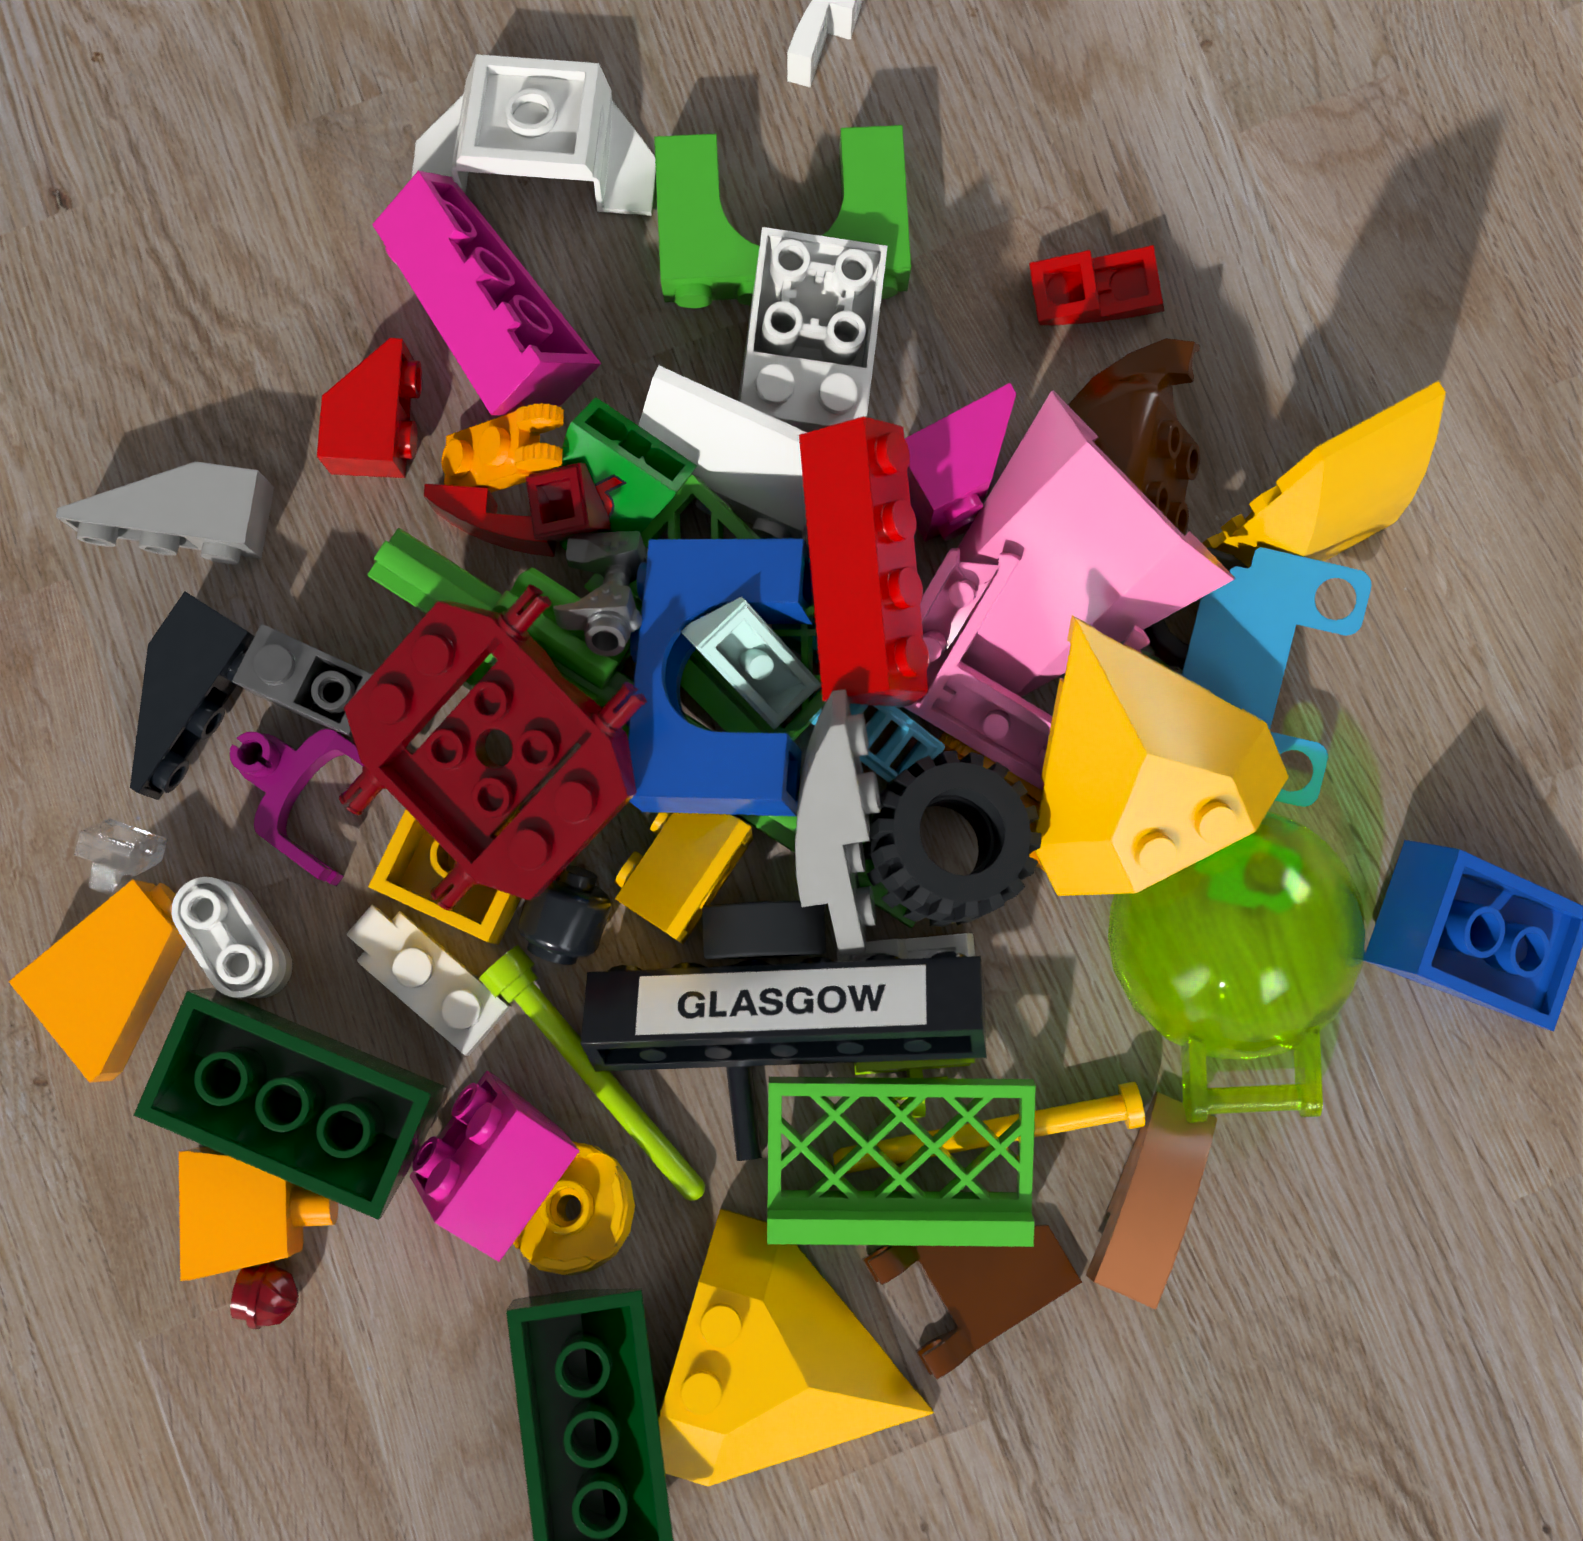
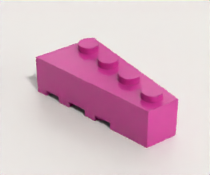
[372,170,601,415]

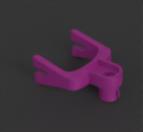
[229,729,364,886]

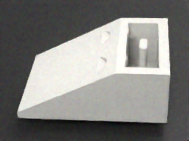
[738,227,888,432]

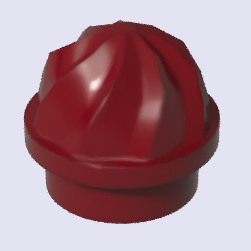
[230,1262,299,1329]

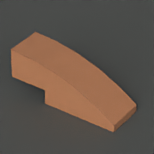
[1086,1092,1217,1310]

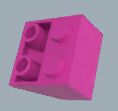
[410,1071,579,1262]

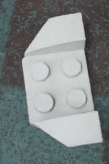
[412,54,656,216]

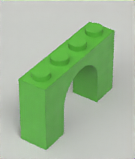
[654,125,911,308]

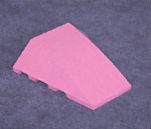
[957,390,1235,697]

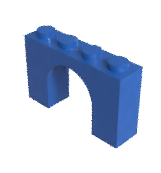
[626,539,814,816]

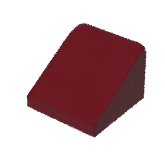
[525,463,611,541]

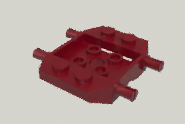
[339,584,647,911]

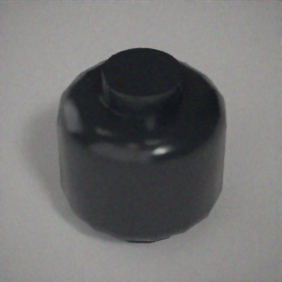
[518,865,611,965]

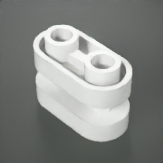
[172,877,292,998]

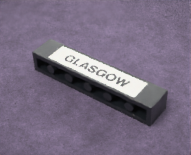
[581,951,987,1072]

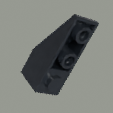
[130,591,254,800]

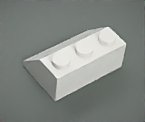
[638,366,808,540]

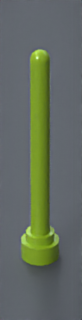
[479,945,705,1201]

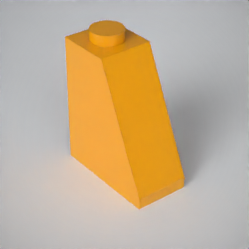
[9,879,186,1083]

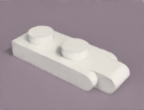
[346,904,511,1056]

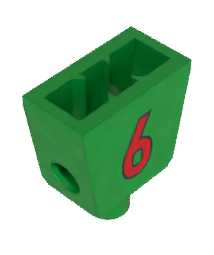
[555,397,697,551]

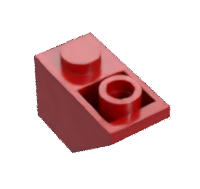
[317,338,422,478]

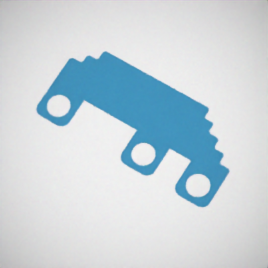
[1182,547,1372,912]

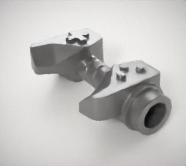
[553,531,648,656]

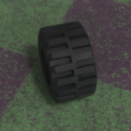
[863,750,1041,927]

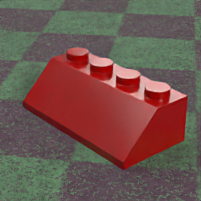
[799,416,929,707]

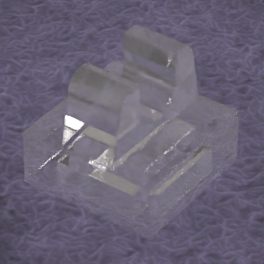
[74,818,168,896]

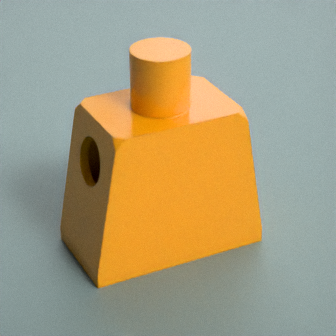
[179,1147,338,1281]

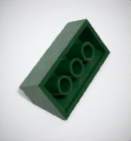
[133,988,447,1220]
[506,1288,674,1541]

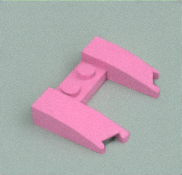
[903,548,1150,791]

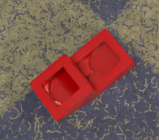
[1029,245,1164,325]
[424,484,556,557]

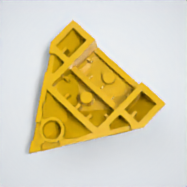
[1031,615,1289,896]
[658,1208,934,1486]

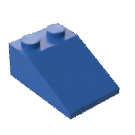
[1363,840,1583,1032]

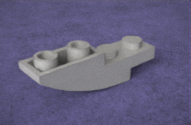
[795,689,880,956]

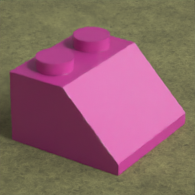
[905,383,1017,542]

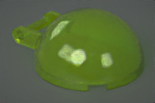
[1108,810,1367,1123]

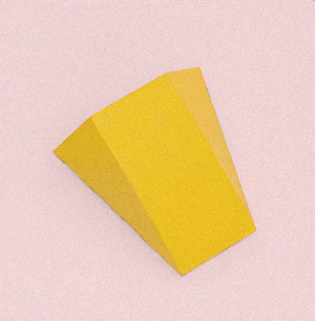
[1202,381,1446,568]

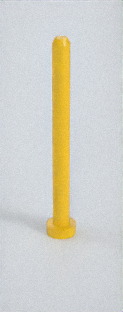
[833,1081,1145,1174]

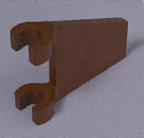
[863,1224,1082,1379]

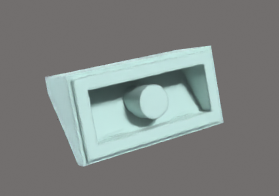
[681,597,821,730]

